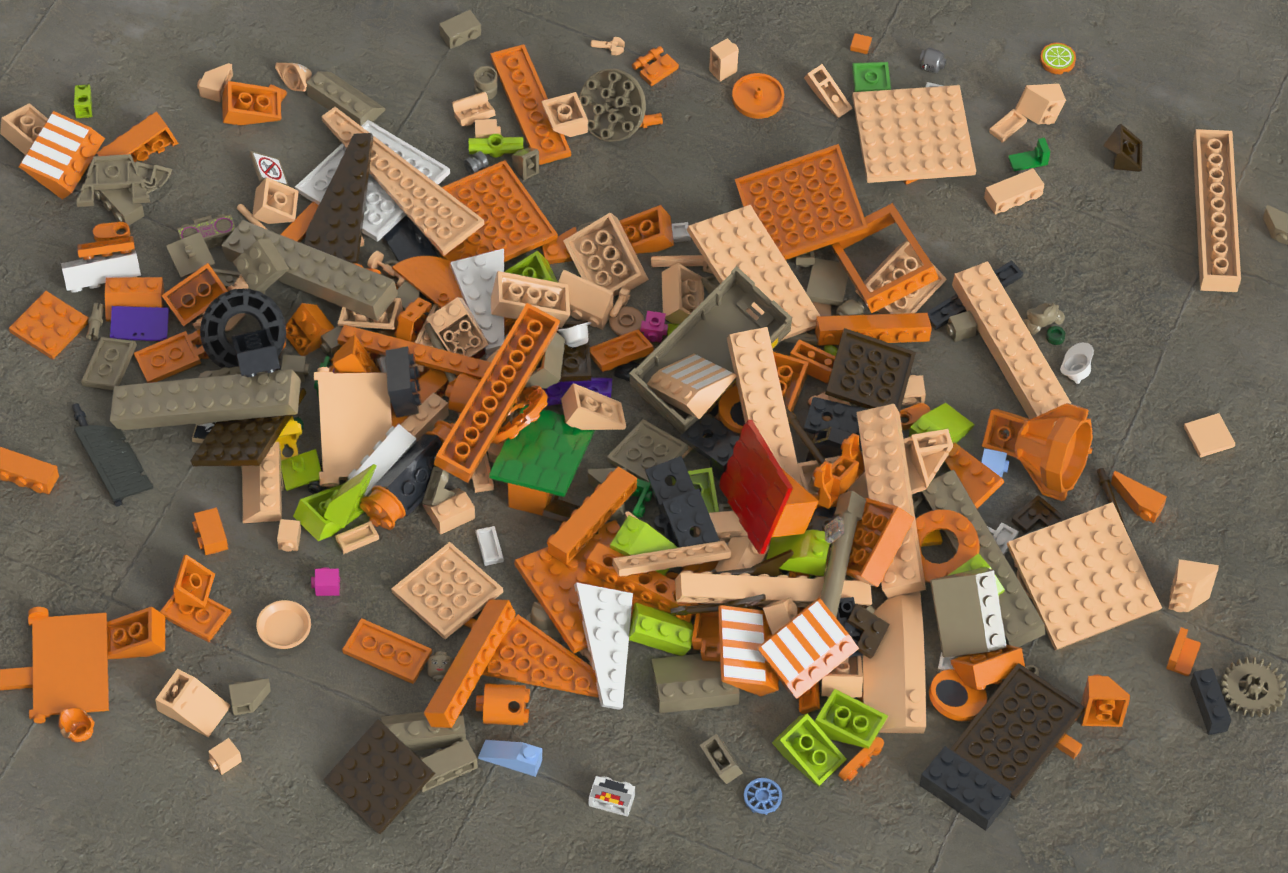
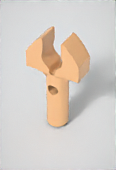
[590,37,625,56]
[609,288,631,318]

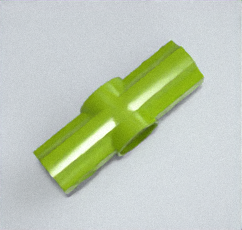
[469,134,524,158]

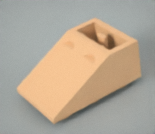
[427,297,489,357]
[155,669,231,738]

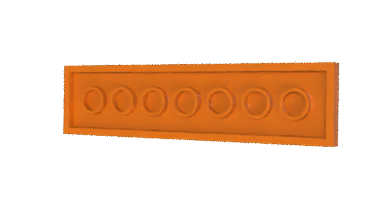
[490,44,571,165]

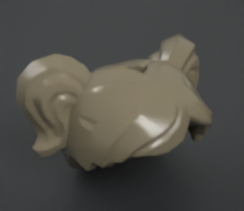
[1023,303,1065,335]

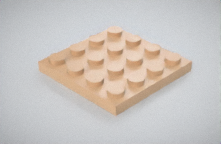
[391,542,503,639]

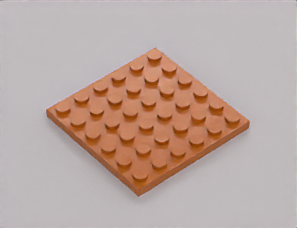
[735,144,869,260]
[437,160,558,262]
[514,520,669,654]

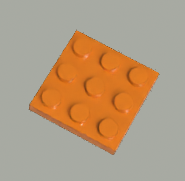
[9,291,88,360]

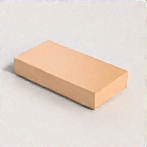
[989,109,1027,143]
[335,521,379,554]

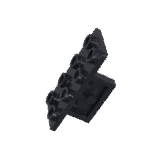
[383,215,439,262]

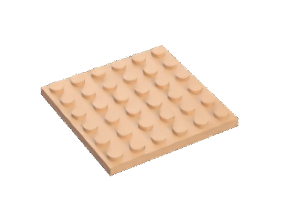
[852,85,976,183]
[1007,502,1162,651]

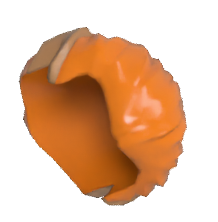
[59,708,95,742]

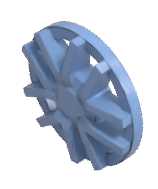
[744,778,782,815]

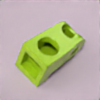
[74,84,93,118]

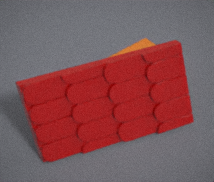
[719,420,819,554]

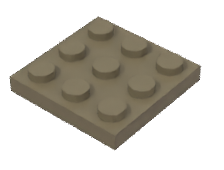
[607,419,688,482]

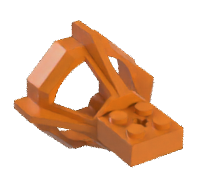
[982,403,1093,501]

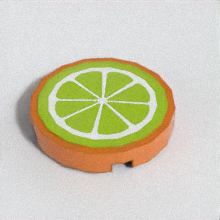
[1040,43,1076,74]

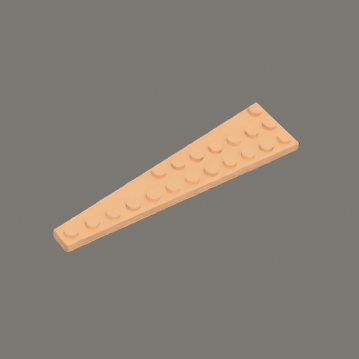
[322,107,484,256]

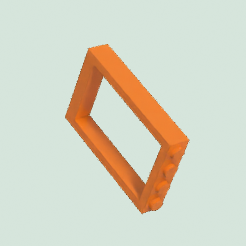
[830,203,939,313]

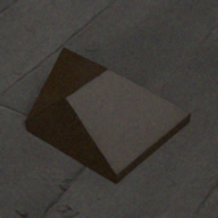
[1103,124,1143,172]

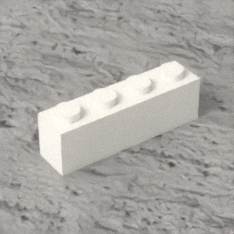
[347,424,416,497]

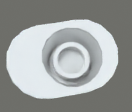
[558,322,591,347]
[1060,342,1094,384]

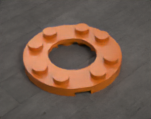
[492,386,548,445]
[915,510,980,583]

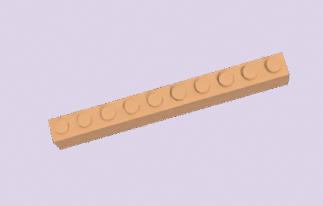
[675,571,872,609]

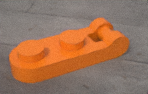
[838,737,884,781]

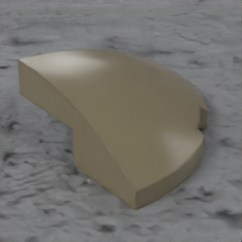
[128,161,172,194]

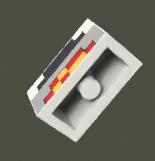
[589,776,635,817]

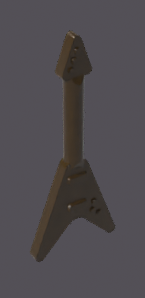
[709,549,794,578]
[671,594,766,615]

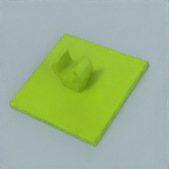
[281,449,322,491]

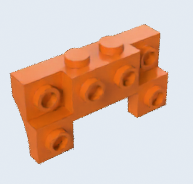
[813,433,865,509]

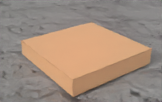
[1184,413,1235,457]

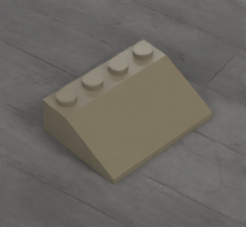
[930,567,1006,657]
[651,654,740,713]

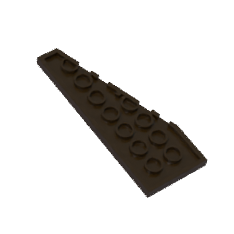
[305,133,373,264]

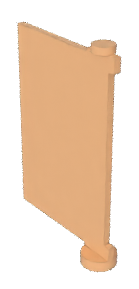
[314,367,392,487]

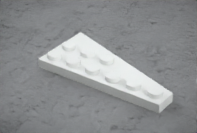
[451,249,504,354]

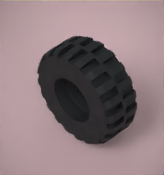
[200,288,286,368]

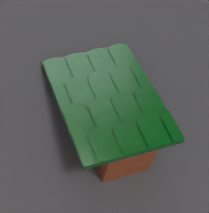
[489,406,595,516]

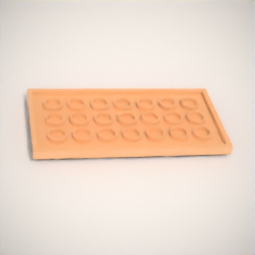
[687,205,820,341]

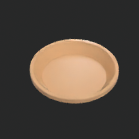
[256,600,311,649]

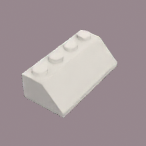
[61,249,141,292]

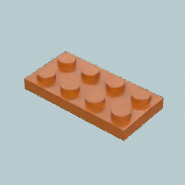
[342,618,432,684]

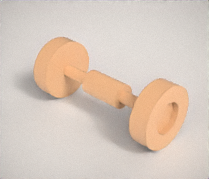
[367,251,405,287]

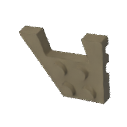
[77,154,150,207]

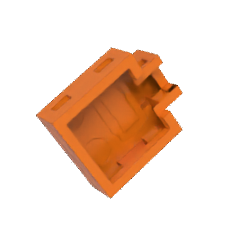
[394,297,432,343]
[692,612,721,662]

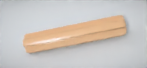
[651,255,704,267]

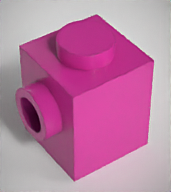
[311,567,340,596]

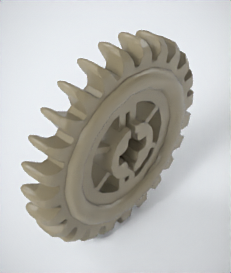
[1220,657,1287,717]

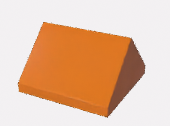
[173,555,215,608]

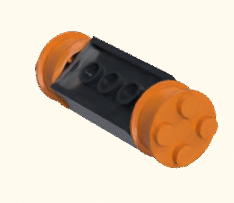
[360,420,455,530]

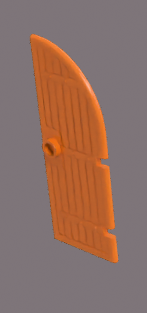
[392,256,509,323]

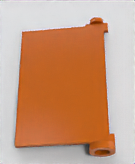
[28,607,109,723]

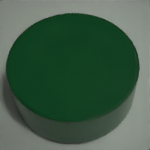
[1046,326,1066,345]

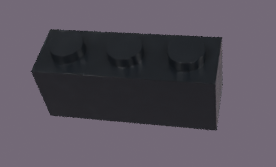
[1190,668,1231,735]

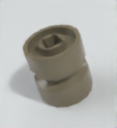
[474,66,498,100]

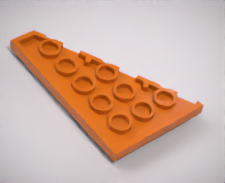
[482,614,599,698]

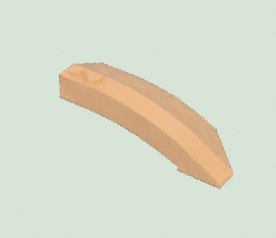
[797,429,953,499]
[862,591,926,734]

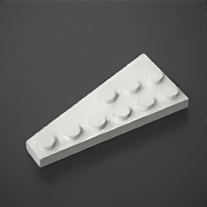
[574,583,633,710]

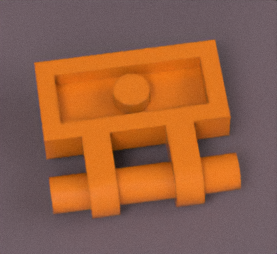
[632,46,679,87]

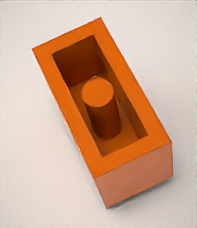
[192,507,228,555]

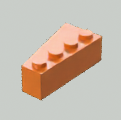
[97,111,179,162]

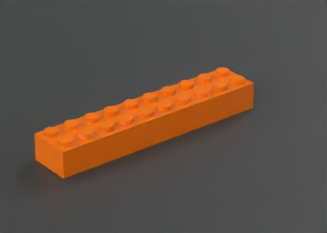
[434,303,560,483]

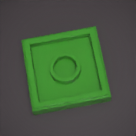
[852,62,891,92]

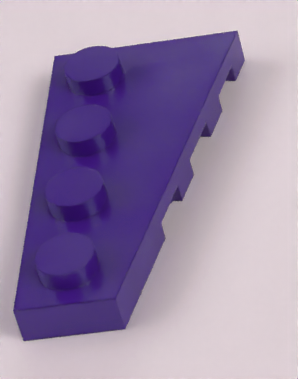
[542,377,612,406]

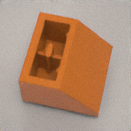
[286,303,335,356]

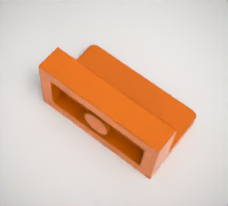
[1166,627,1201,676]

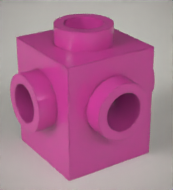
[640,311,668,342]

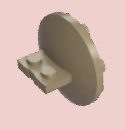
[579,69,646,142]

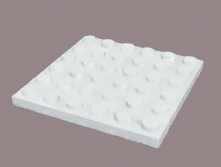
[295,120,450,242]

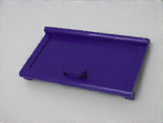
[110,306,170,341]

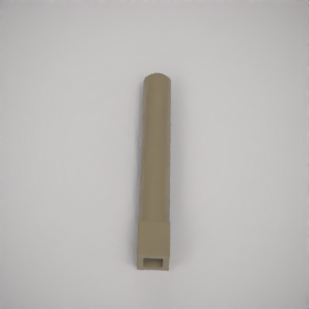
[820,490,866,617]

